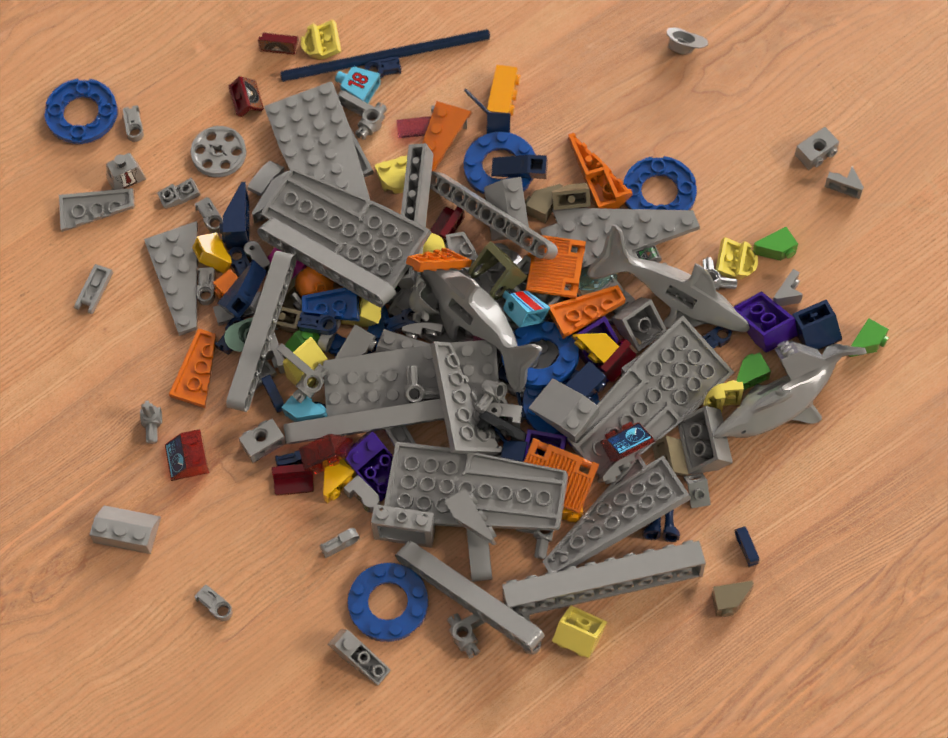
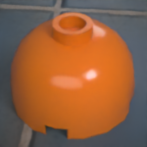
[295,266,334,298]

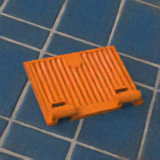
[525,235,586,299]
[524,438,600,514]

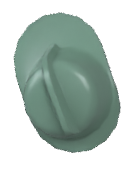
[224,317,253,352]

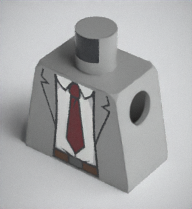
[106,153,146,190]

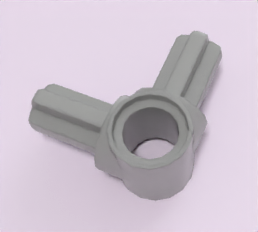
[702,257,737,290]
[404,366,440,403]
[475,380,508,414]
[140,401,162,444]
[516,529,554,559]

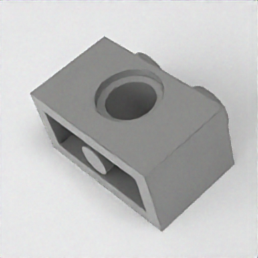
[795,127,839,170]
[239,419,286,463]

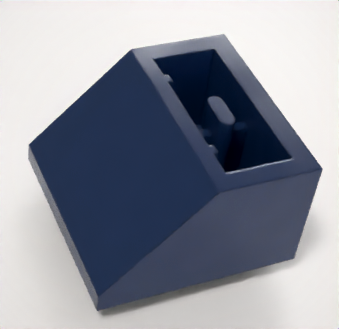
[792,299,842,350]

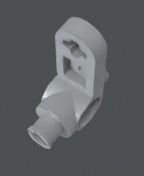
[337,90,387,140]
[277,343,329,403]
[447,601,502,658]

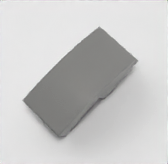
[247,161,284,196]
[157,178,201,208]
[402,323,444,339]
[597,452,636,484]

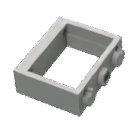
[371,504,436,548]

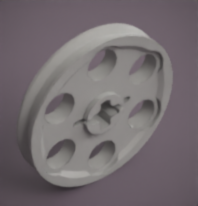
[191,126,246,177]

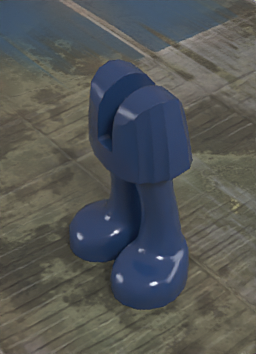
[643,509,680,542]

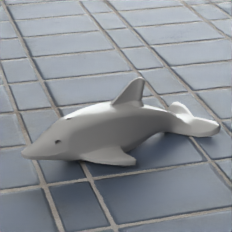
[587,225,750,332]
[422,268,543,392]
[713,344,867,438]

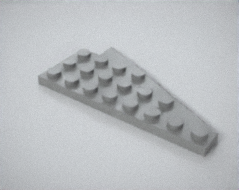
[540,208,700,271]
[543,454,691,572]

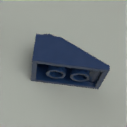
[219,182,250,250]

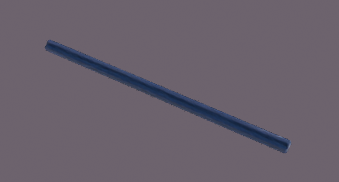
[280,29,490,81]

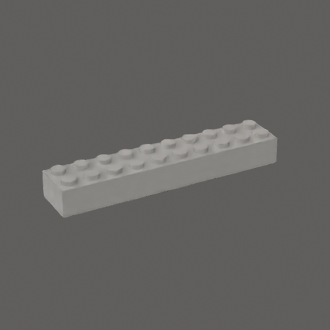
[502,540,706,616]

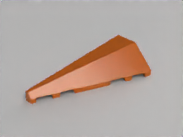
[568,133,633,209]

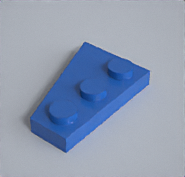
[302,288,360,322]

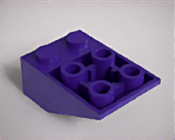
[343,432,393,502]

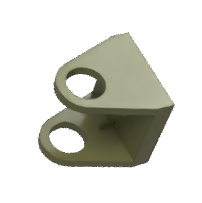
[468,241,527,300]

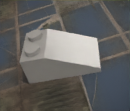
[529,378,599,443]

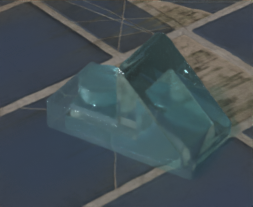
[579,267,617,291]

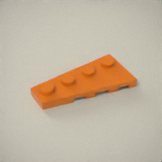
[422,101,472,171]
[406,247,472,272]
[548,285,626,339]
[169,328,217,408]

